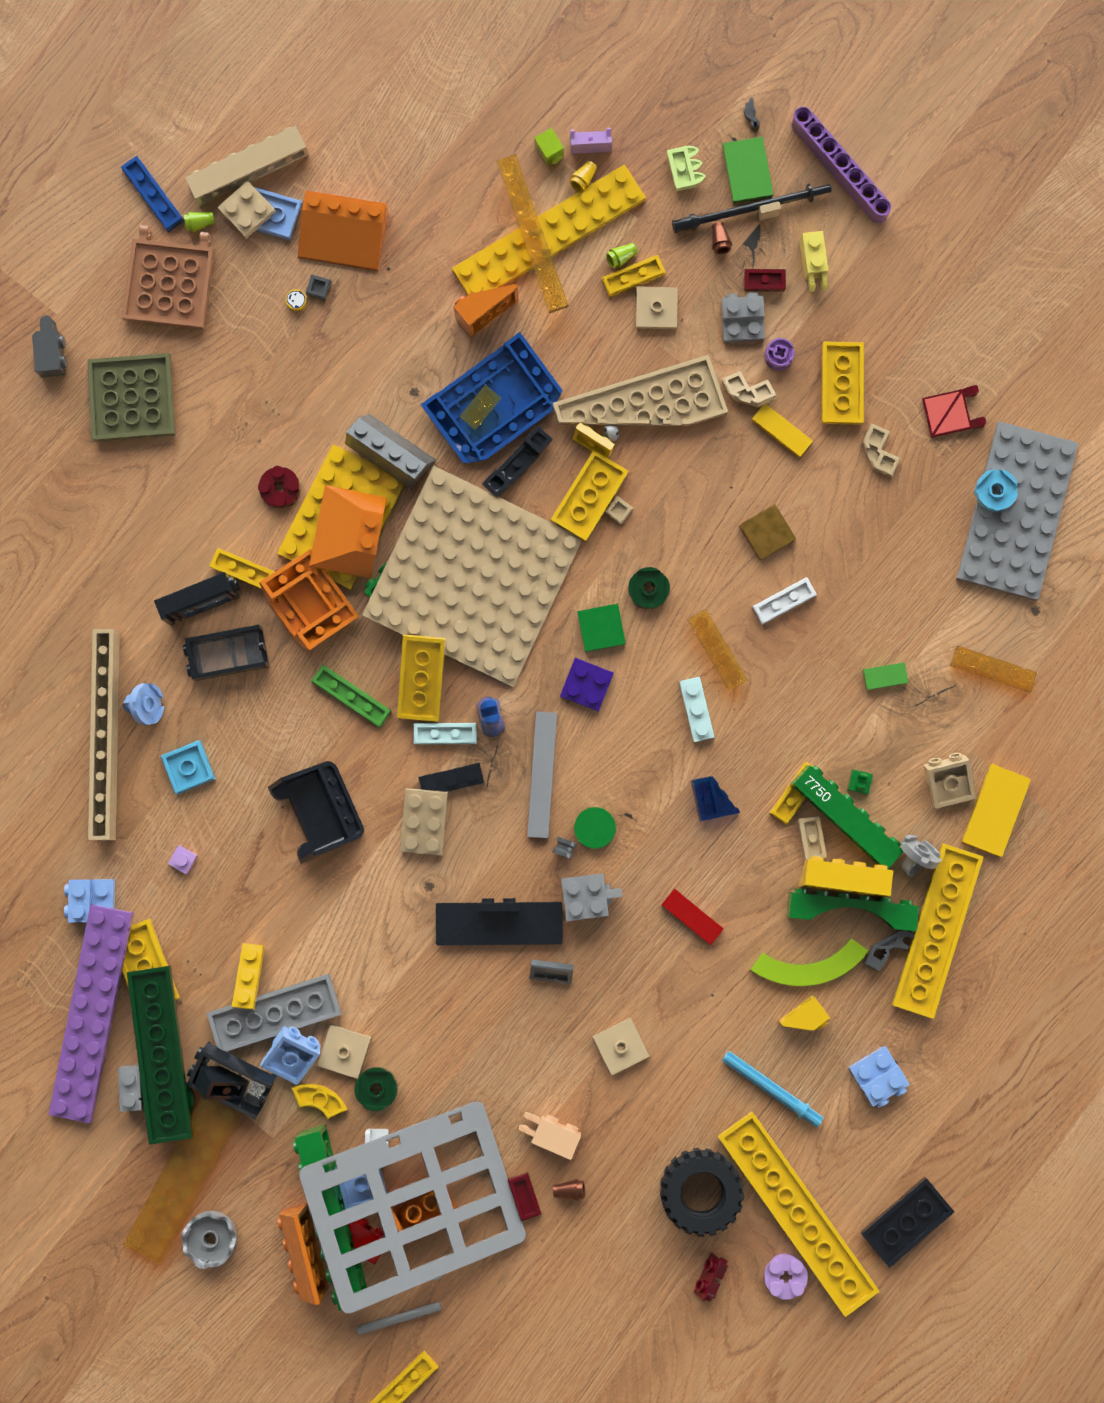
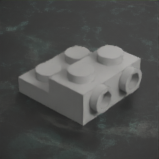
[721,292,765,343]

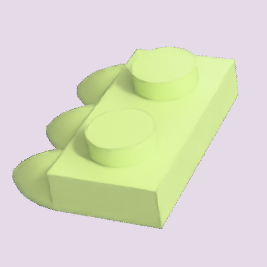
[666,146,706,192]

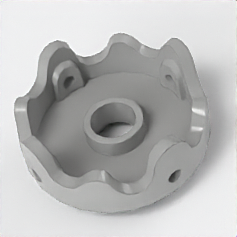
[181,1211,238,1269]

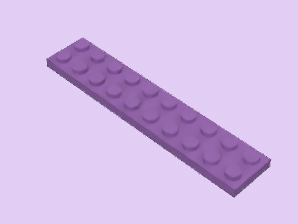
[49,904,134,1123]

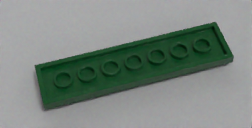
[127,965,193,1145]

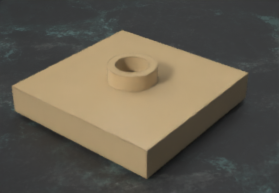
[636,287,678,330]
[593,1017,650,1075]
[317,1024,371,1079]

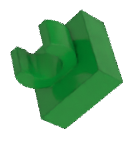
[847,769,873,795]

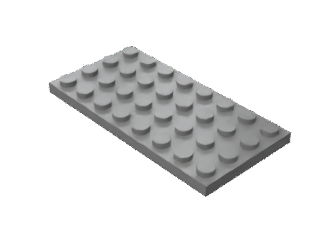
[956,421,1078,601]

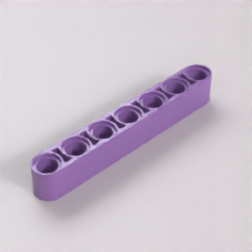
[791,107,891,223]

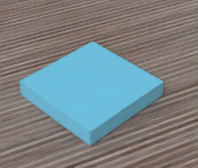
[161,740,216,795]

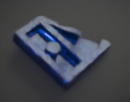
[691,776,740,822]

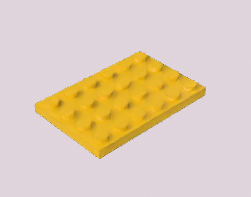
[277,444,405,591]

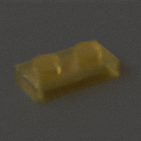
[459,385,501,430]

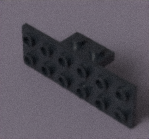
[436,898,563,946]

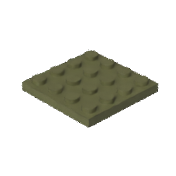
[87,353,176,442]

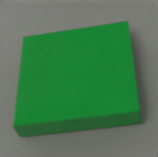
[577,603,626,652]

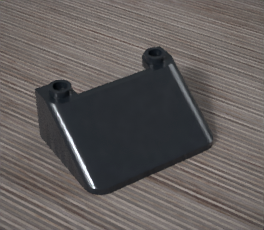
[268,761,364,864]

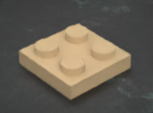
[217,180,276,239]

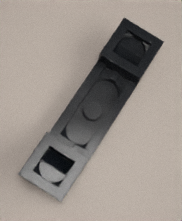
[482,426,553,498]

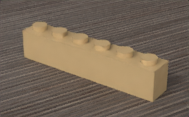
[185,126,309,206]

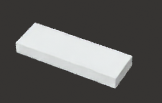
[752,577,817,625]

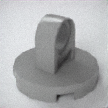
[901,835,942,877]

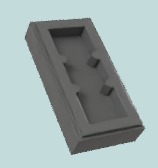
[529,959,574,984]

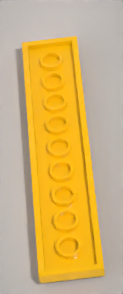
[452,164,646,295]
[718,1111,880,1317]

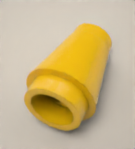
[570,161,597,192]

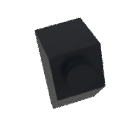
[195,1066,249,1100]

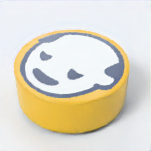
[286,289,307,311]

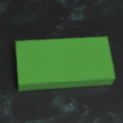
[862,662,908,690]

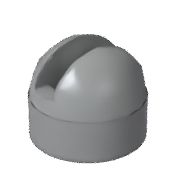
[603,425,619,442]

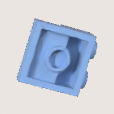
[64,879,115,923]
[260,1027,320,1085]
[848,1046,910,1108]

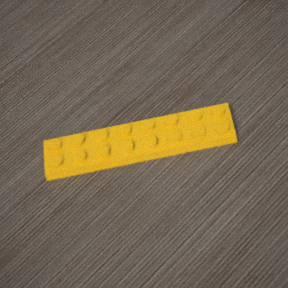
[892,843,984,1019]

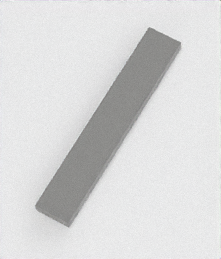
[527,711,557,838]

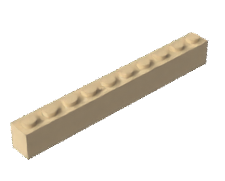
[88,629,120,840]

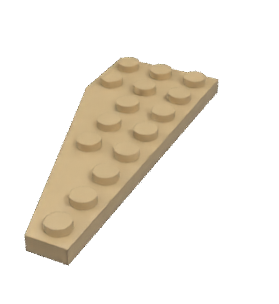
[552,355,728,426]

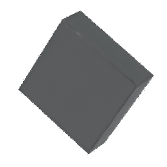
[306,274,332,301]

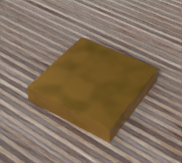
[739,504,796,561]

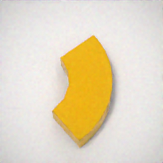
[292,1083,348,1119]

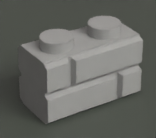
[118,1064,144,1112]

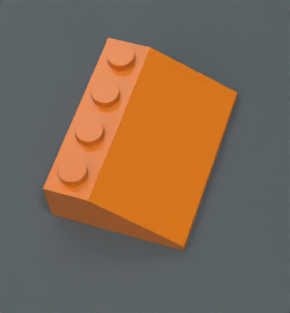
[298,190,389,271]
[277,1203,329,1305]

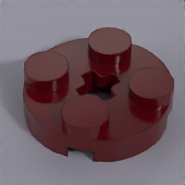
[258,466,300,508]

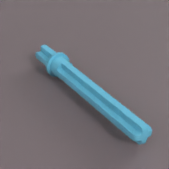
[723,1051,824,1128]

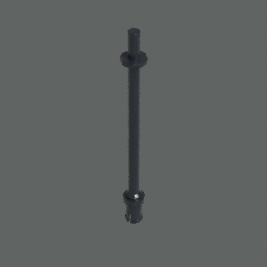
[672,184,831,233]

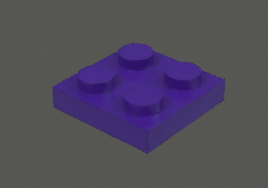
[560,658,614,712]

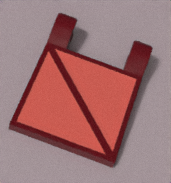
[922,385,987,438]

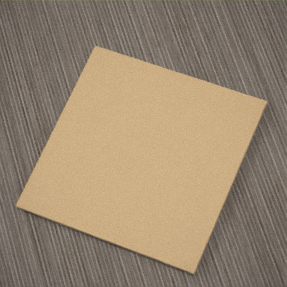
[362,465,582,687]

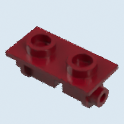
[694,1252,728,1302]

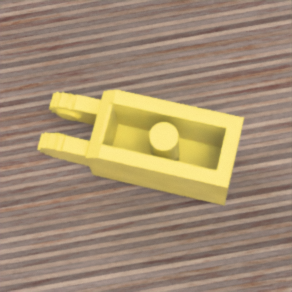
[799,231,828,292]

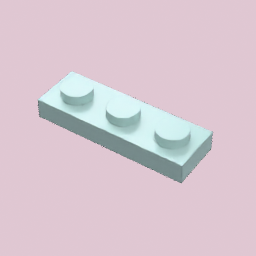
[679,677,714,742]

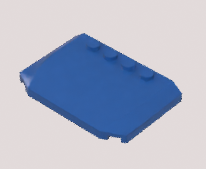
[420,332,563,464]

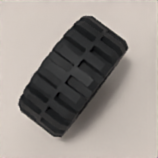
[660,1148,744,1237]

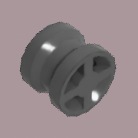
[552,837,577,859]

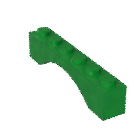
[787,888,919,931]

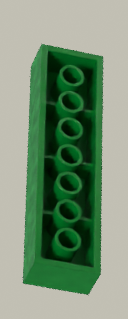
[293,1124,368,1311]

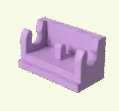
[570,128,612,154]

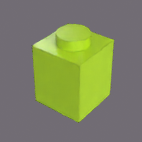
[534,128,564,166]

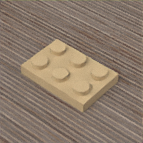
[400,788,448,856]

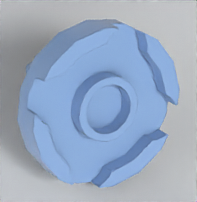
[122,683,164,725]

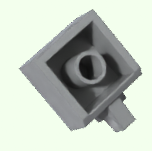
[561,873,623,921]

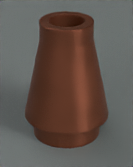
[712,222,732,255]
[553,1179,585,1201]

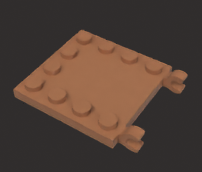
[121,225,215,330]

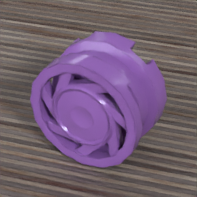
[764,338,795,371]

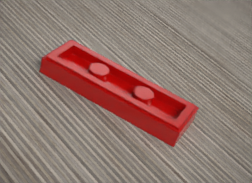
[661,888,724,945]

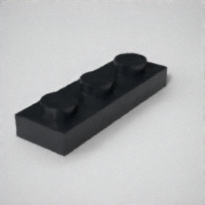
[418,763,484,792]

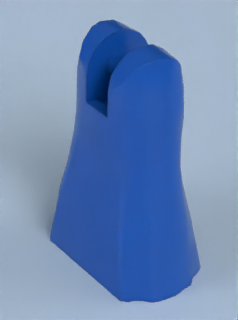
[476,697,505,737]

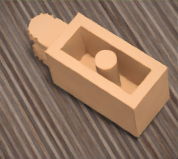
[518,1112,581,1160]

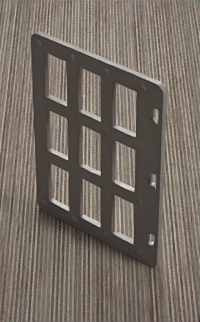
[299,1102,526,1314]

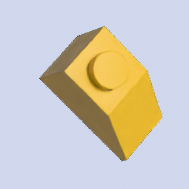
[778,995,830,1031]

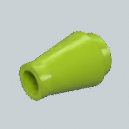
[183,212,215,233]
[606,243,638,268]

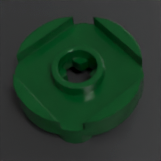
[628,567,670,609]
[354,1067,398,1111]

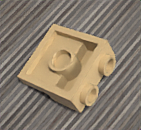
[924,753,976,809]

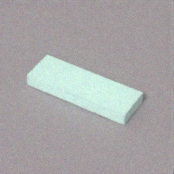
[414,723,477,745]

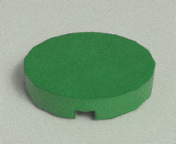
[574,807,616,849]

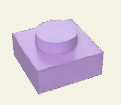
[168,845,198,874]

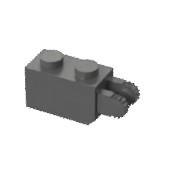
[32,315,68,378]

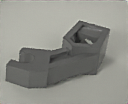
[863,930,915,971]

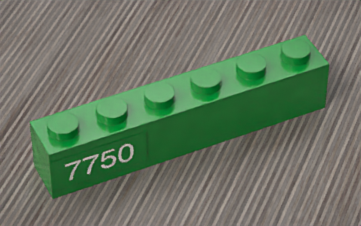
[790,765,903,870]

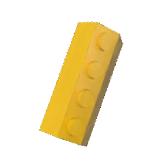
[799,856,893,898]

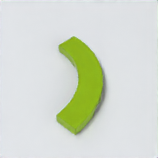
[750,938,868,986]

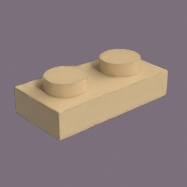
[798,816,827,860]

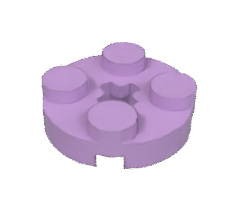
[764,1253,808,1300]

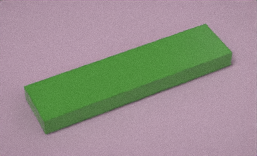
[311,664,392,728]

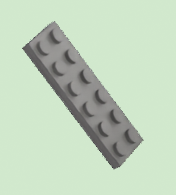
[207,973,342,1052]

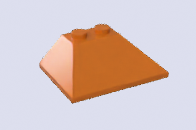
[309,485,386,579]
[259,549,359,651]

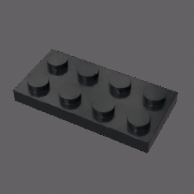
[860,1177,955,1268]

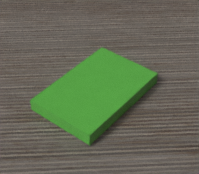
[722,137,774,204]

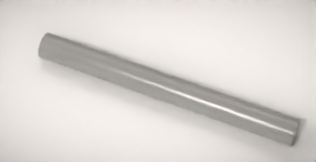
[357,1301,442,1335]

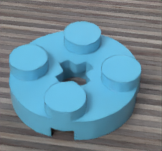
[974,469,1018,512]

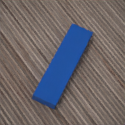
[121,156,184,233]

